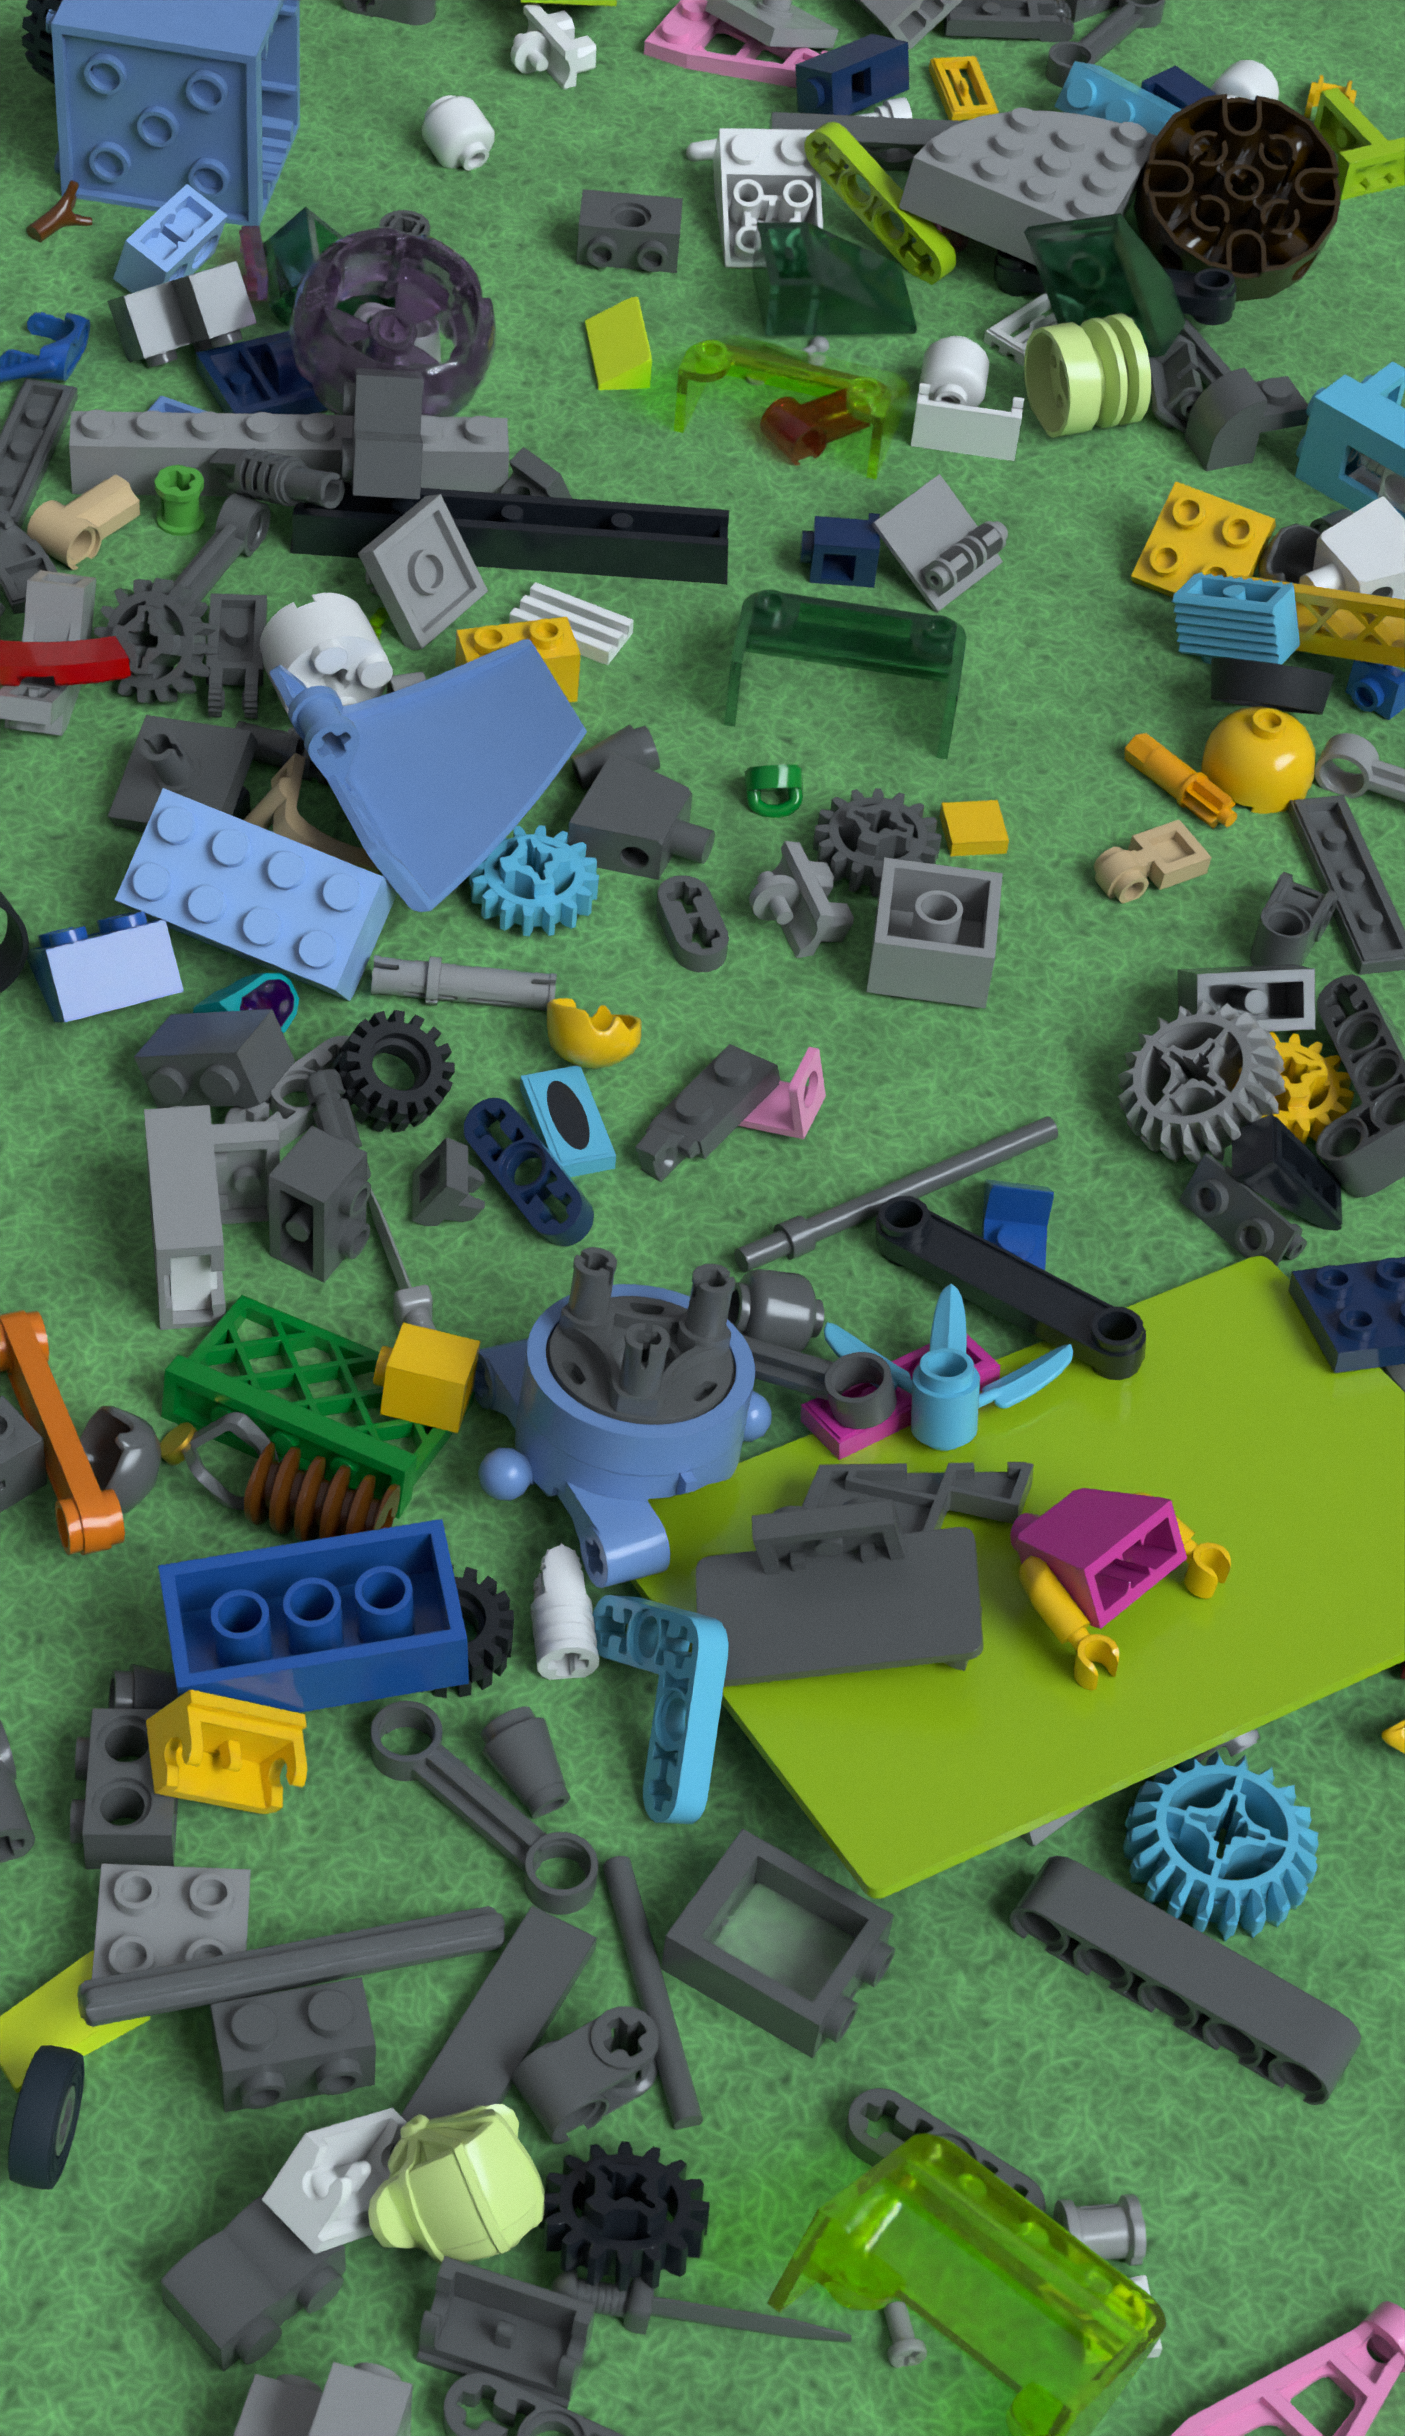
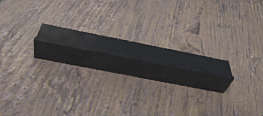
[290,482,729,585]

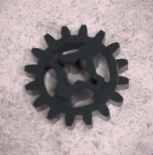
[539,2141,710,2291]

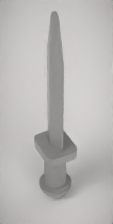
[368,1189,436,1330]

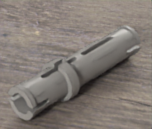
[371,955,557,1011]

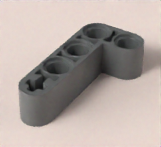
[1316,974,1405,1198]

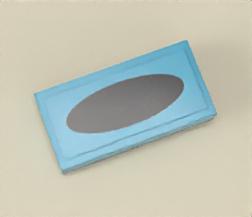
[520,1065,616,1177]

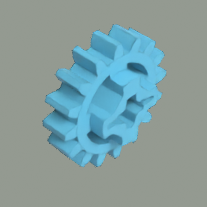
[469,825,599,936]

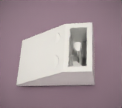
[713,128,825,269]

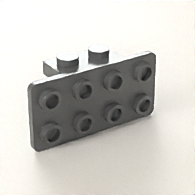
[696,1497,984,1687]

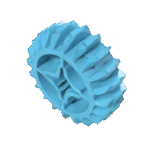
[1123,1750,1319,1941]

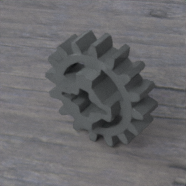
[94,578,217,704]
[813,788,941,897]

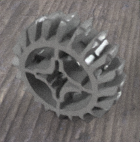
[1118,1001,1286,1165]

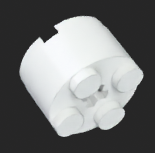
[260,593,393,713]

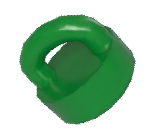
[744,764,803,818]

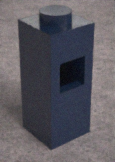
[795,34,910,115]

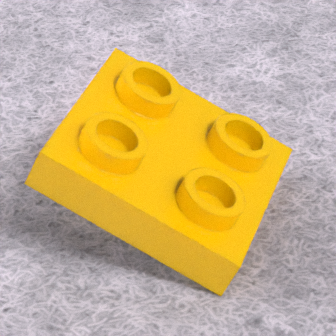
[1131,481,1276,597]

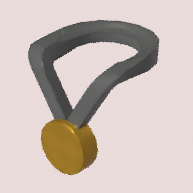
[160,1412,279,1510]

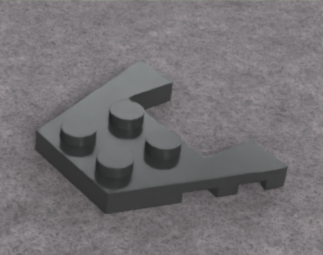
[802,1462,1034,1671]

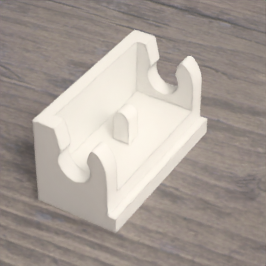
[911,383,1024,461]
[262,2108,406,2254]

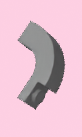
[0,570,96,736]

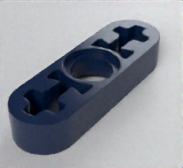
[464,1098,594,1247]

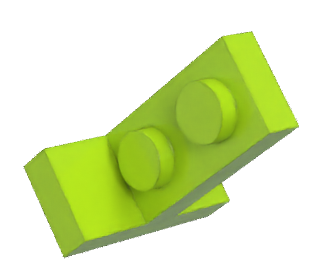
[1314,88,1405,201]

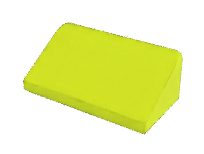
[585,297,652,390]

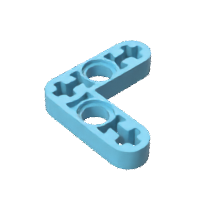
[593,1595,729,1824]

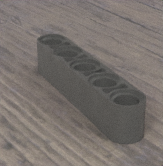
[1010,1855,1361,2105]

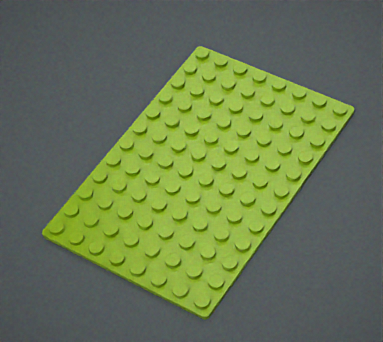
[630,1256,1405,1899]

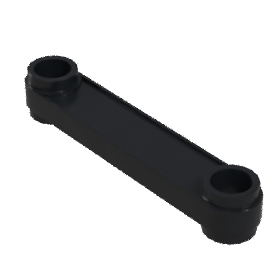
[994,249,1237,325]
[876,1196,1146,1380]

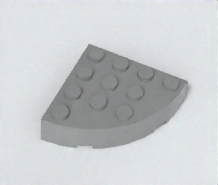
[899,108,1157,285]

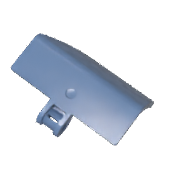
[269,639,587,912]

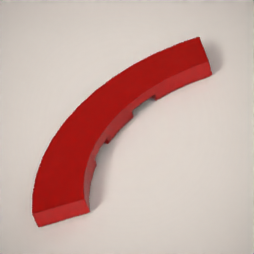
[0,636,131,686]

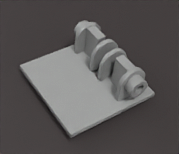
[871,474,1008,613]
[92,1864,251,2001]

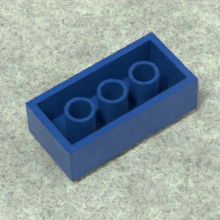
[158,1519,469,1713]

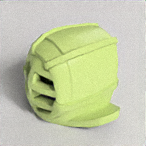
[368,2104,545,2266]

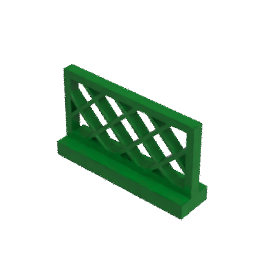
[161,1295,475,1519]

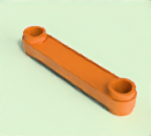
[0,1310,125,1555]

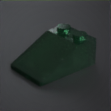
[1024,213,1186,358]

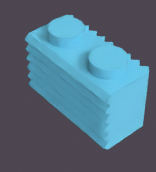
[1172,572,1300,665]

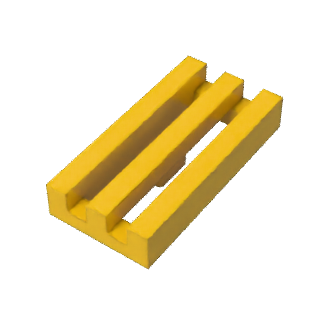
[929,56,999,121]

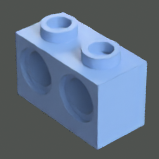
[113,184,228,293]

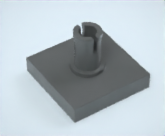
[108,715,259,832]

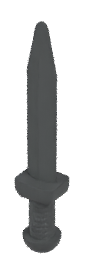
[550,2269,852,2342]

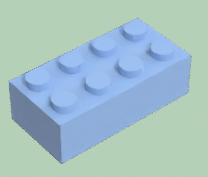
[115,788,397,1001]

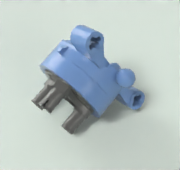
[473,1247,772,1588]

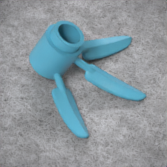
[824,1284,1073,1451]

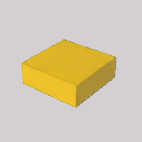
[939,800,1009,856]

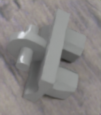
[749,841,854,958]

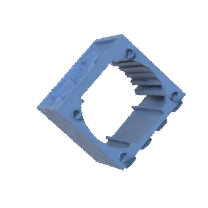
[46,0,300,228]

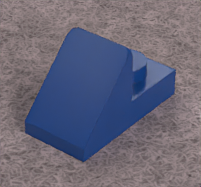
[982,1179,1054,1270]

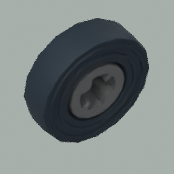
[8,2045,85,2190]

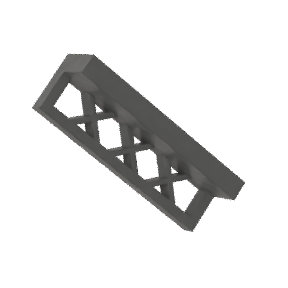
[769,112,964,171]

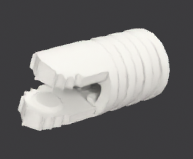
[530,1543,599,1680]

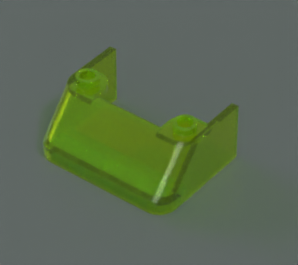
[767,2133,1166,2436]

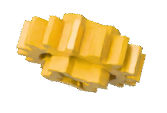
[1232,1032,1354,1145]

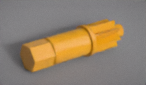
[1125,733,1237,829]

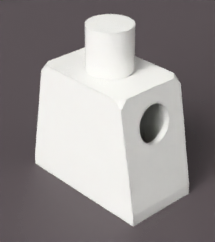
[1299,496,1405,600]

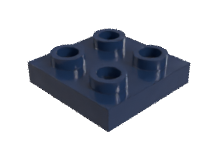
[196,330,335,415]
[1288,1257,1405,1373]

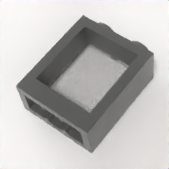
[661,1828,895,2058]

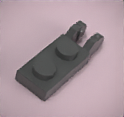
[943,0,1075,42]
[206,593,267,719]

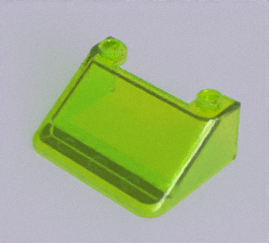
[674,335,910,480]

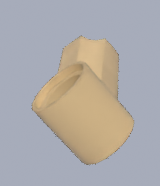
[27,474,140,570]

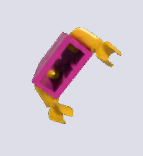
[1010,1488,1231,1690]

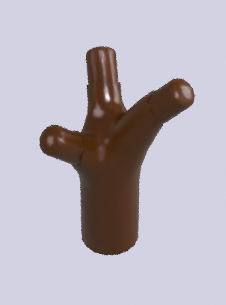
[26,180,93,243]

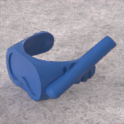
[0,312,90,383]

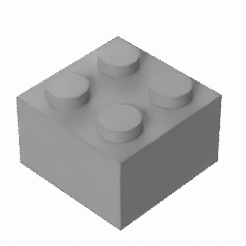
[866,857,1003,1008]

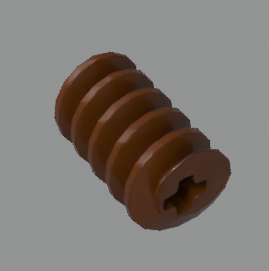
[244,1441,401,1542]

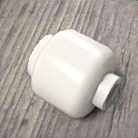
[1210,60,1279,100]
[422,95,495,171]
[919,336,989,407]

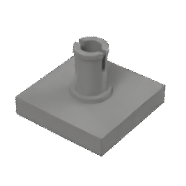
[705,0,838,48]
[358,494,488,650]

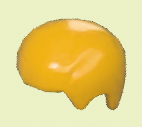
[547,998,642,1069]

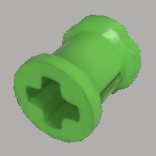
[154,465,205,536]

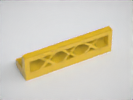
[1232,575,1405,668]

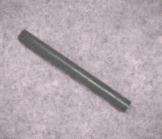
[602,1856,703,2130]

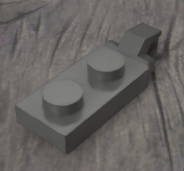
[635,1044,780,1182]

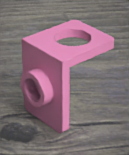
[738,1047,826,1139]

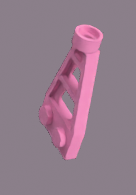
[644,0,828,88]
[1171,2301,1405,2436]

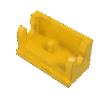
[146,1689,307,1814]

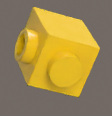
[373,1322,481,1433]

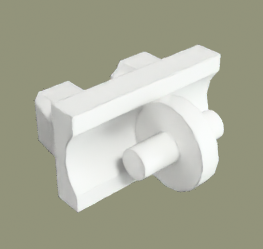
[510,3,597,89]

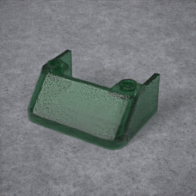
[724,589,967,759]

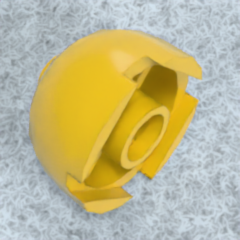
[1201,706,1316,814]

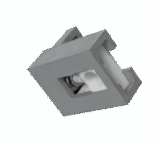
[144,1105,280,1330]

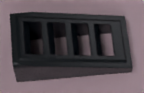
[1232,1114,1342,1231]

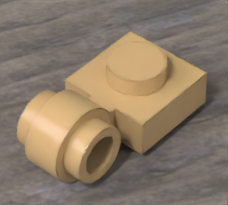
[1094,819,1212,904]

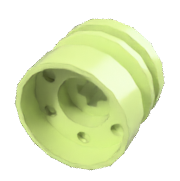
[1024,313,1151,438]

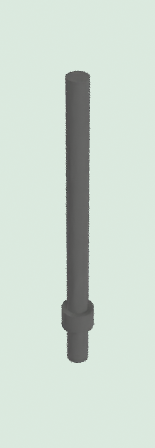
[734,1116,1058,1273]

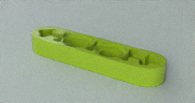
[804,122,956,285]

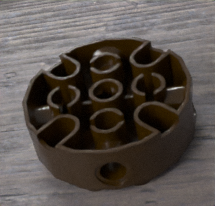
[1134,94,1341,301]

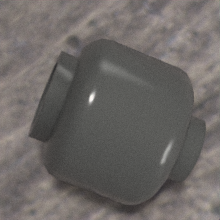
[727,1269,824,1352]

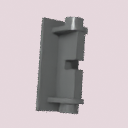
[1146,336,1203,434]
[1179,1153,1307,1266]

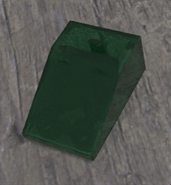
[752,222,917,336]

